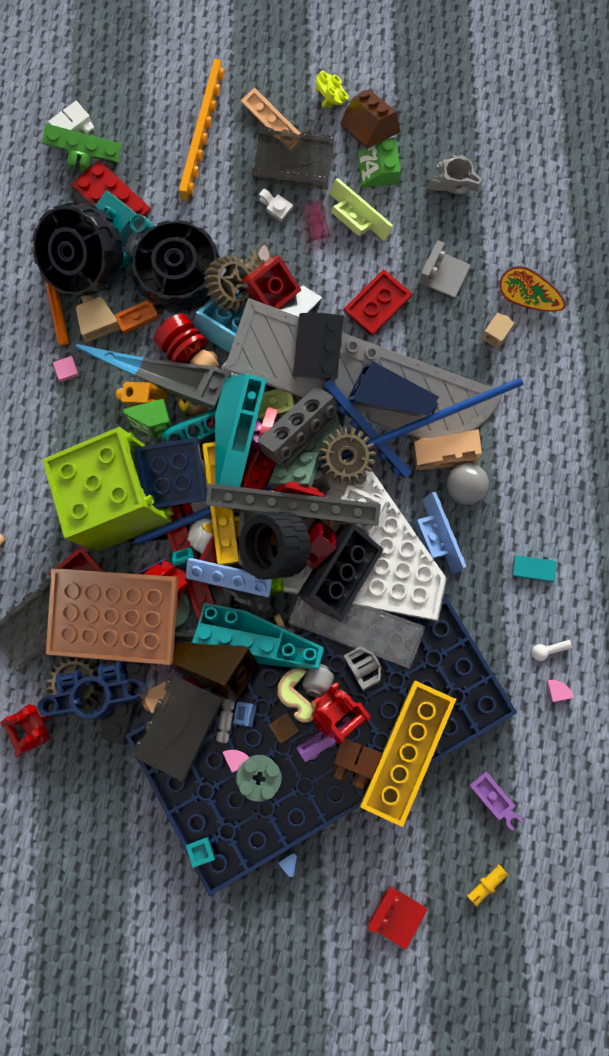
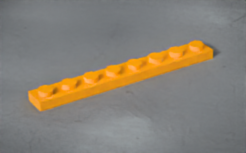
[179,59,225,201]

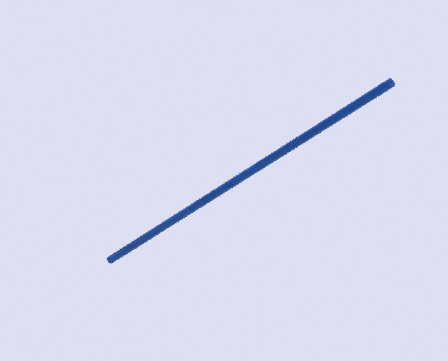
[134,378,523,545]

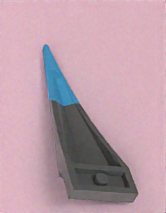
[76,344,231,410]

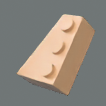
[413,429,482,470]

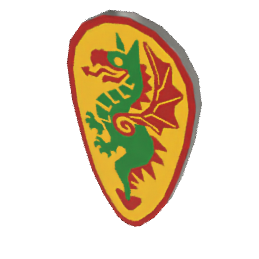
[499,265,566,312]

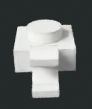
[259,189,293,222]

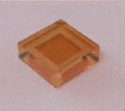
[269,713,299,744]

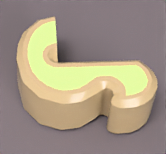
[277,668,314,723]

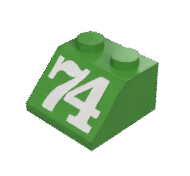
[357,138,401,187]
[123,399,173,440]

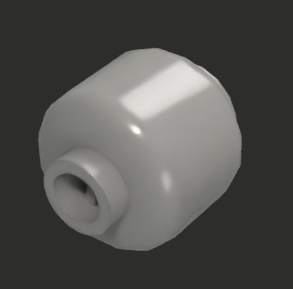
[302,664,334,698]

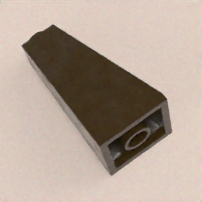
[170,643,259,702]

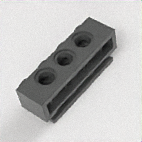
[257,386,338,466]

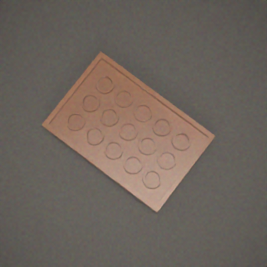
[46,568,179,665]

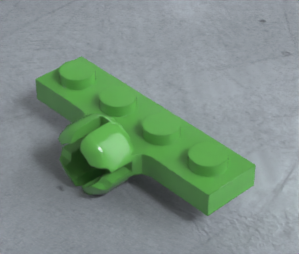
[42,123,122,171]

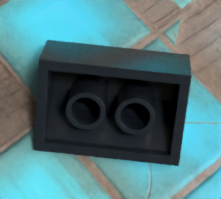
[293,313,344,381]

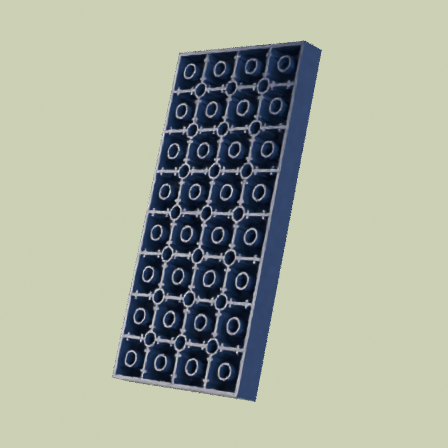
[125,594,517,896]

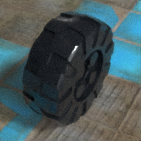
[32,202,124,297]
[131,220,220,313]

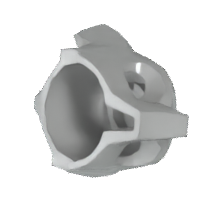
[427,155,482,195]

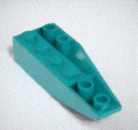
[215,374,267,487]
[192,603,324,670]

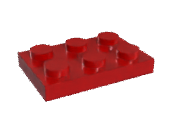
[343,269,412,337]

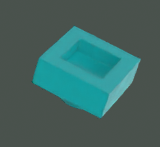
[186,837,215,868]

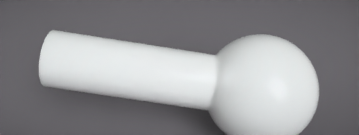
[531,640,572,661]

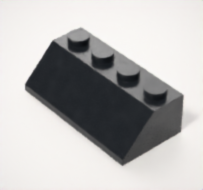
[297,524,384,621]

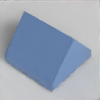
[233,702,256,727]
[278,852,297,877]

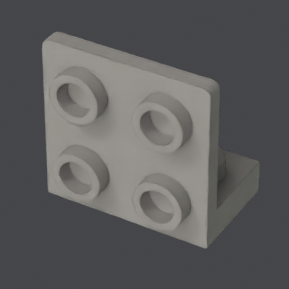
[419,240,470,298]

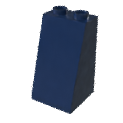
[348,361,439,417]

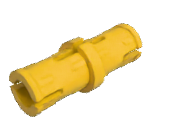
[467,864,509,907]

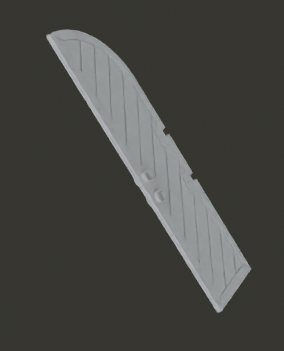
[224,298,503,439]

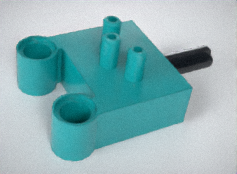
[73,190,154,269]

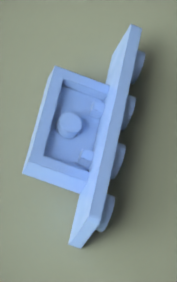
[413,492,466,575]
[186,558,272,597]

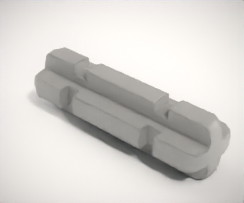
[216,699,235,743]

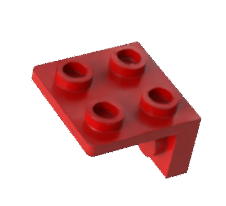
[367,885,427,949]

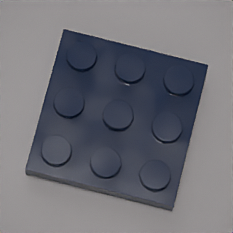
[135,437,207,509]

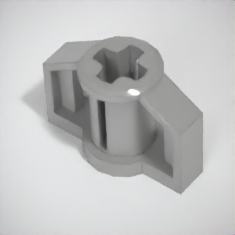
[344,646,382,691]

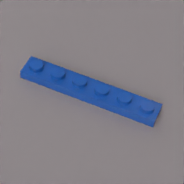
[321,379,412,478]

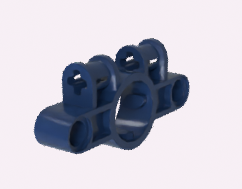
[38,661,148,721]

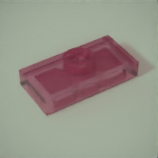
[303,200,330,241]

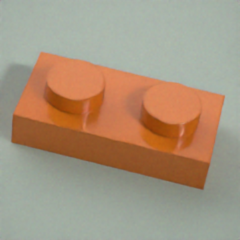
[114,300,159,334]

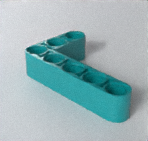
[161,407,217,443]

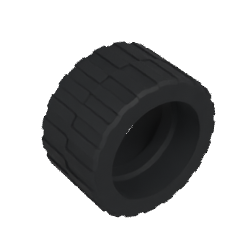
[238,511,311,580]

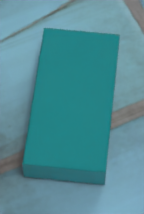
[512,555,557,582]

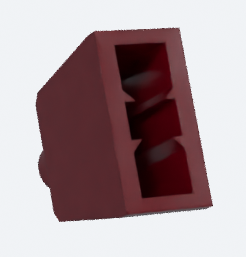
[301,519,336,571]

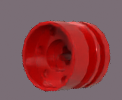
[153,314,207,364]

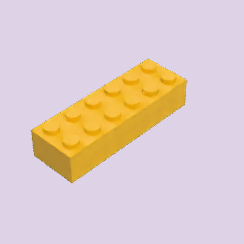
[359,681,456,827]

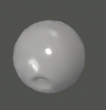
[447,463,489,505]

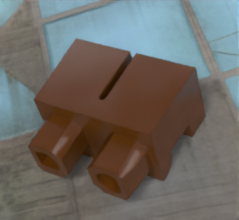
[333,738,382,789]

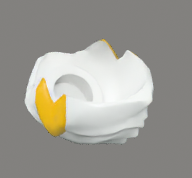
[188,518,214,554]

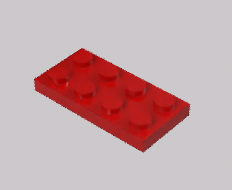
[71,160,151,217]

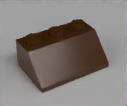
[340,89,400,149]

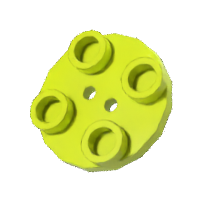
[315,71,349,109]

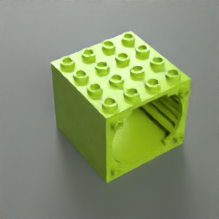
[42,427,174,552]

